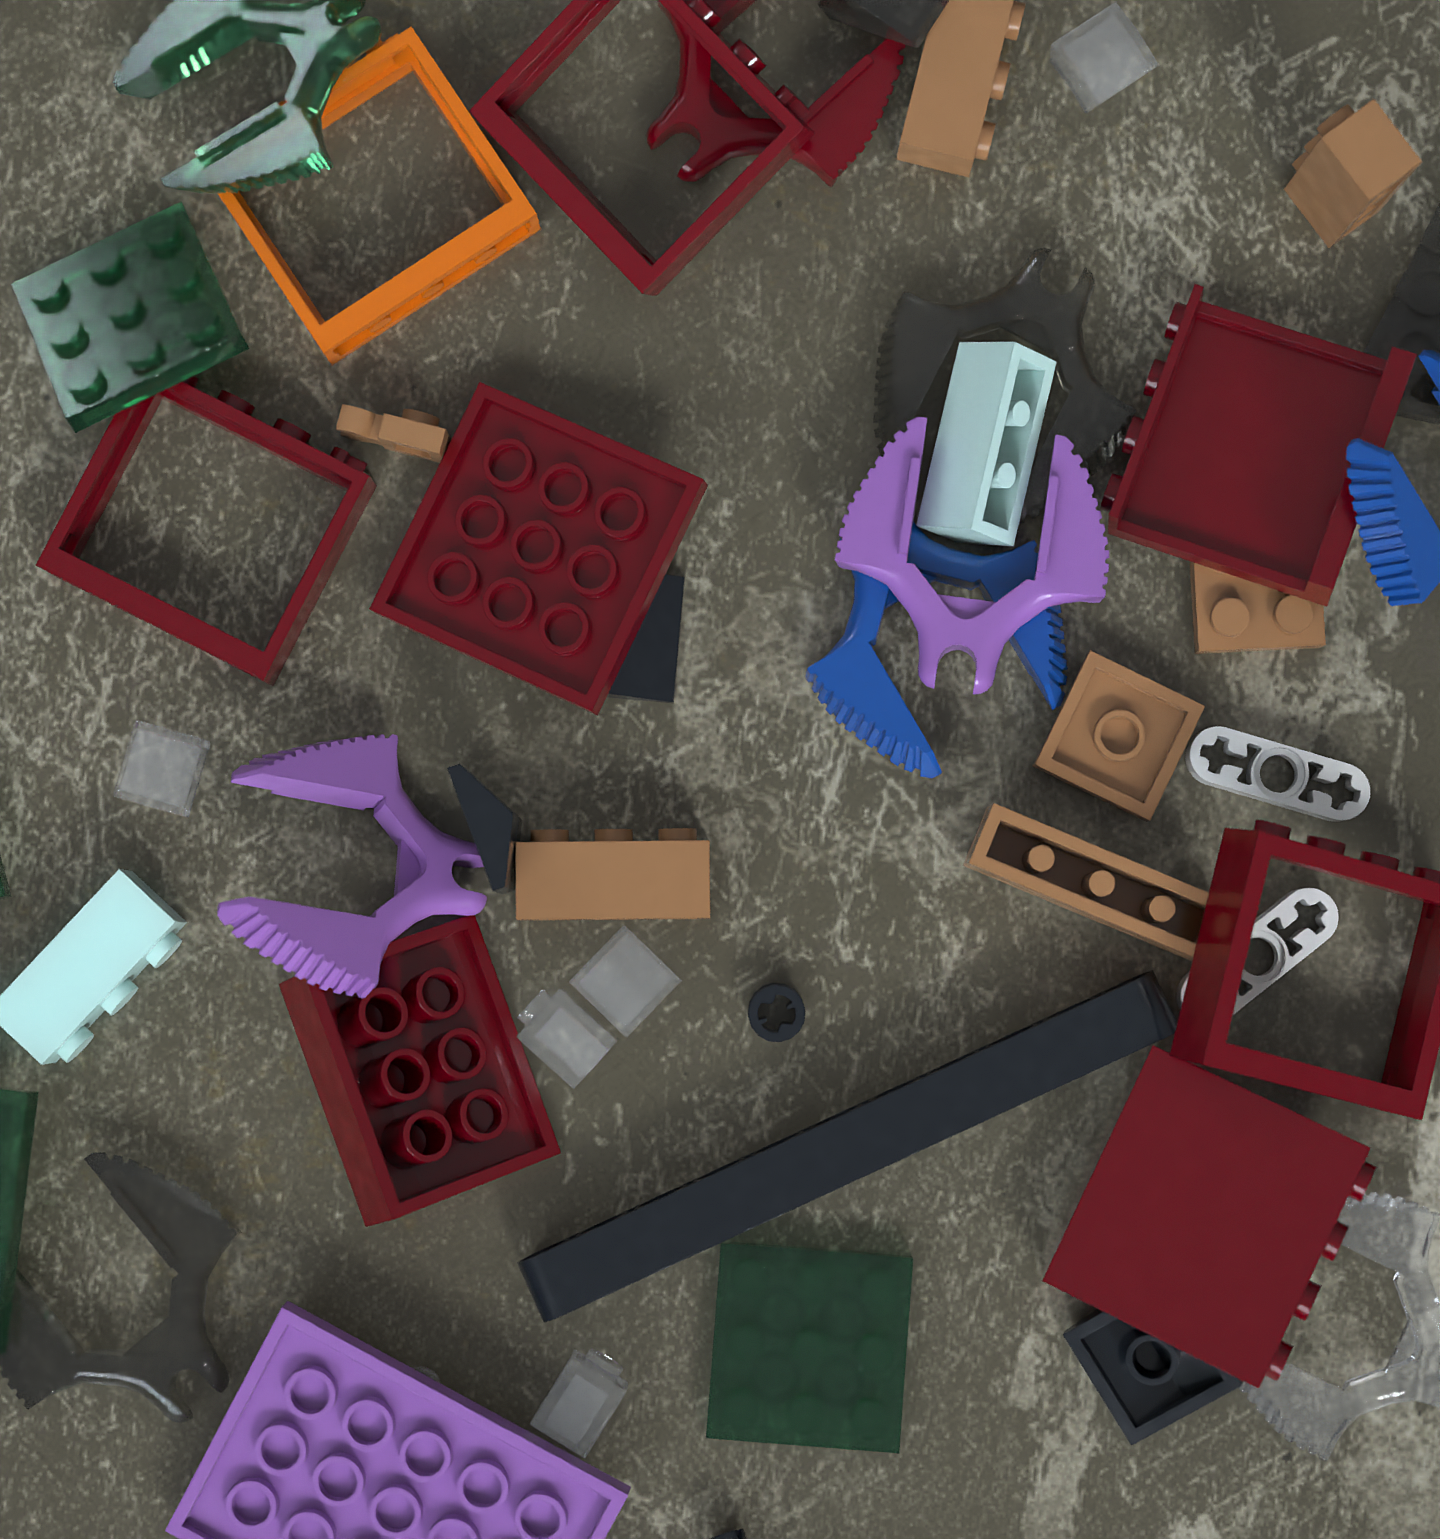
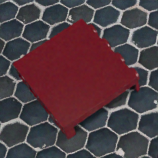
[1100,284,1417,607]
[1042,1045,1377,1389]

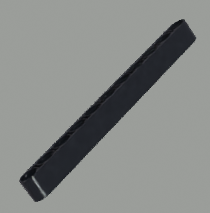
[517,970,1178,1322]

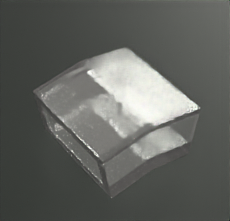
[1050,2,1159,113]
[113,720,211,818]
[569,925,682,1038]

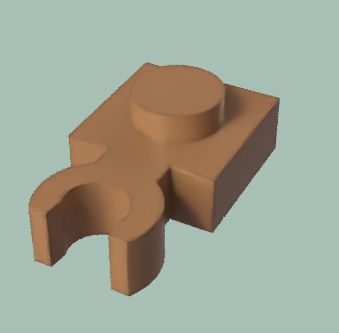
[336,404,451,463]

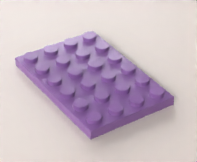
[165,1301,631,1539]

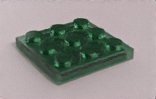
[11,201,250,433]
[706,1241,913,1453]

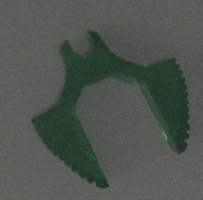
[113,0,382,194]

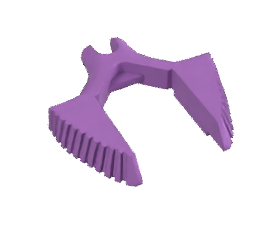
[835,417,1109,694]
[217,734,487,998]

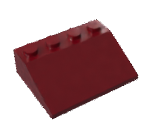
[279,915,561,1227]

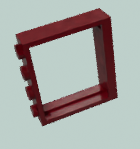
[469,0,815,296]
[36,361,377,686]
[1170,819,1440,1120]

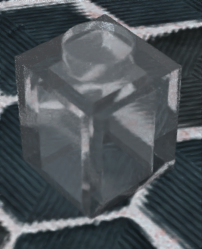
[516,988,619,1089]
[530,1348,629,1459]

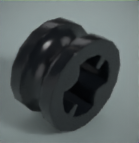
[748,983,806,1042]

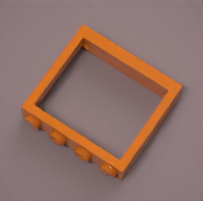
[198,26,541,366]

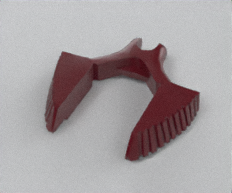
[646,0,906,187]

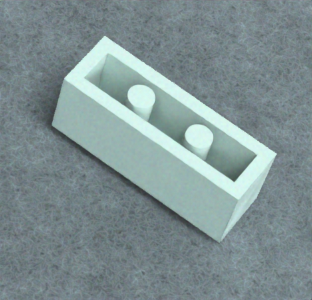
[916,342,1056,546]
[0,869,187,1065]

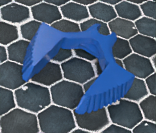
[1346,350,1440,606]
[805,521,1068,778]

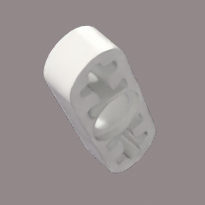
[1185,726,1370,822]
[1176,888,1339,1016]

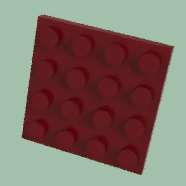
[369,382,708,716]

